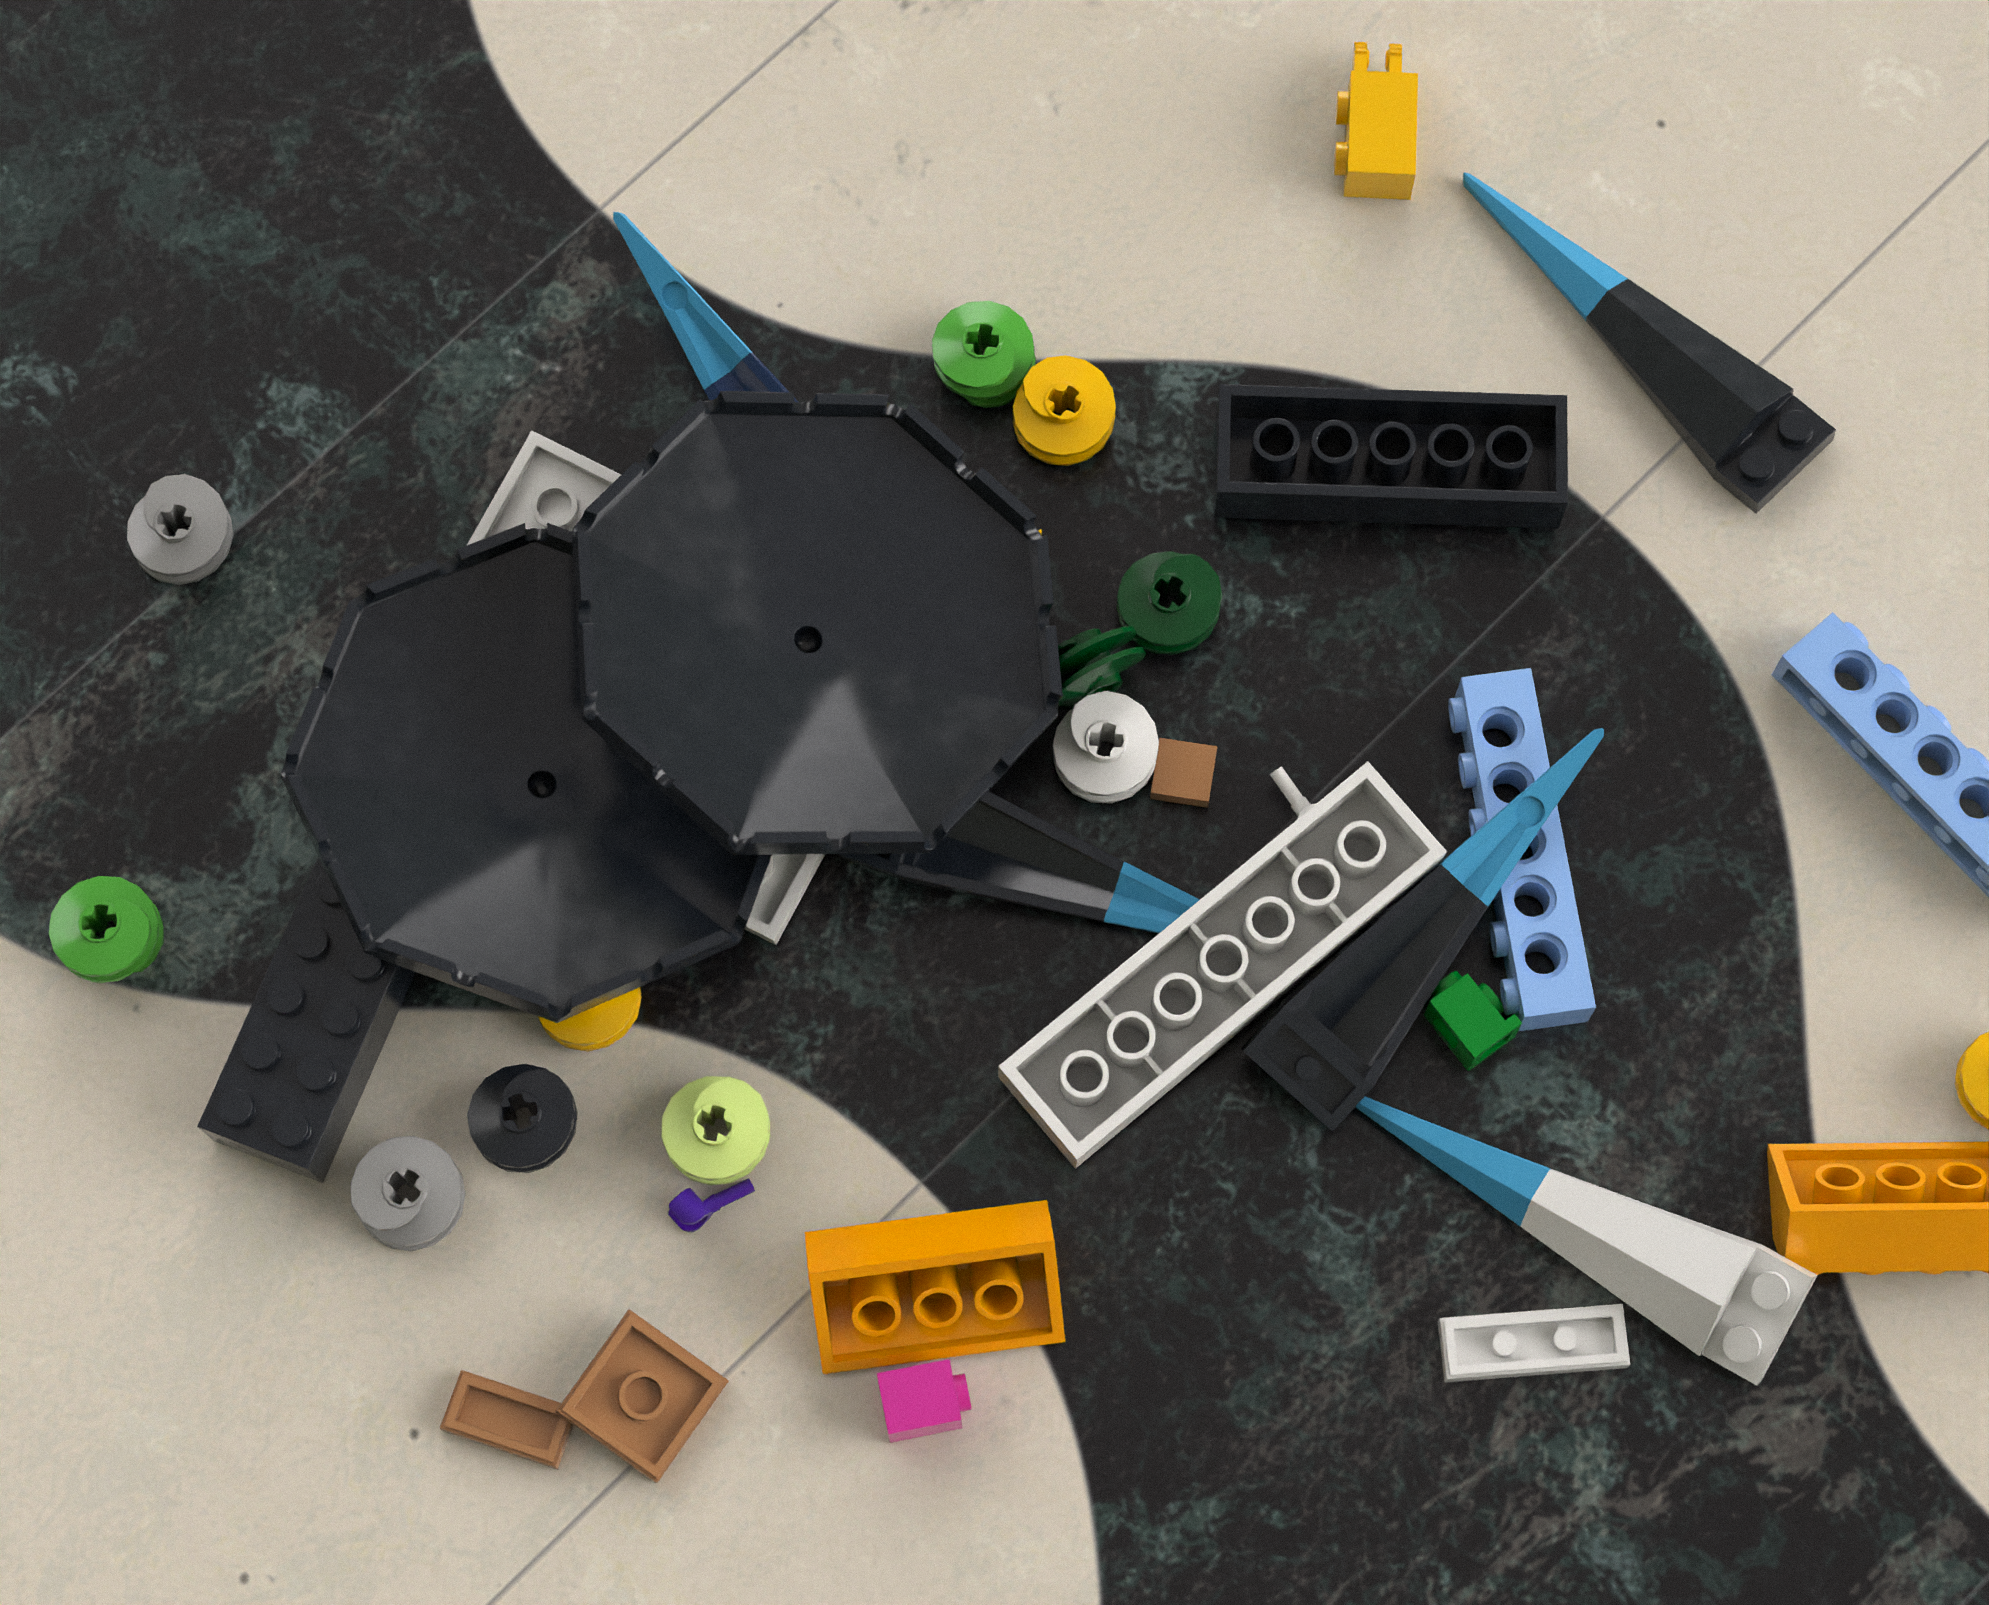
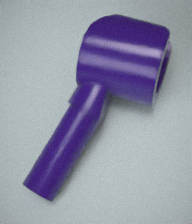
[668,1178,755,1232]

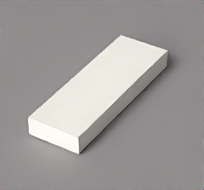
[1438,1304,1630,1382]

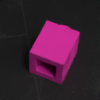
[877,1359,972,1443]

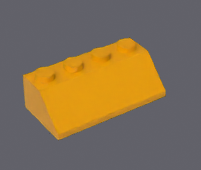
[1767,1142,1989,1275]
[805,1200,1065,1374]

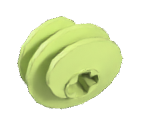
[661,1076,771,1186]

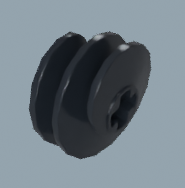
[467,1064,578,1173]

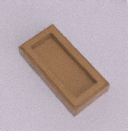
[440,1370,574,1470]

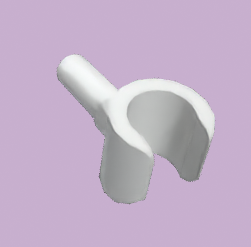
[1270,766,1315,819]

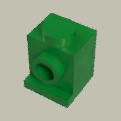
[1424,971,1522,1071]

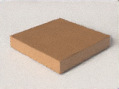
[555,1309,729,1484]

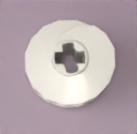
[1053,691,1159,803]

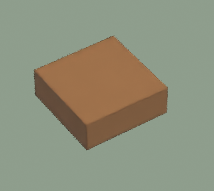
[1150,738,1217,808]

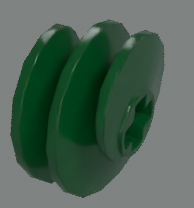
[1116,551,1222,655]
[1058,626,1146,710]

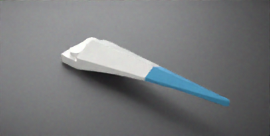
[1356,1097,1817,1385]

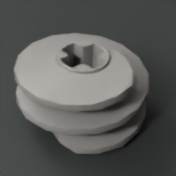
[127,474,233,585]
[350,1136,465,1251]

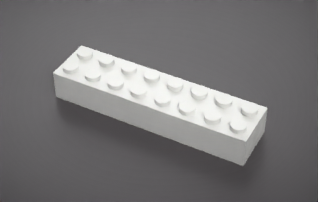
[998,762,1447,1169]

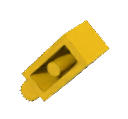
[1334,42,1418,200]

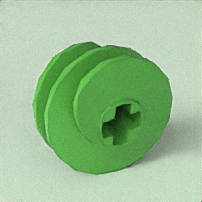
[932,301,1036,408]
[49,876,164,983]

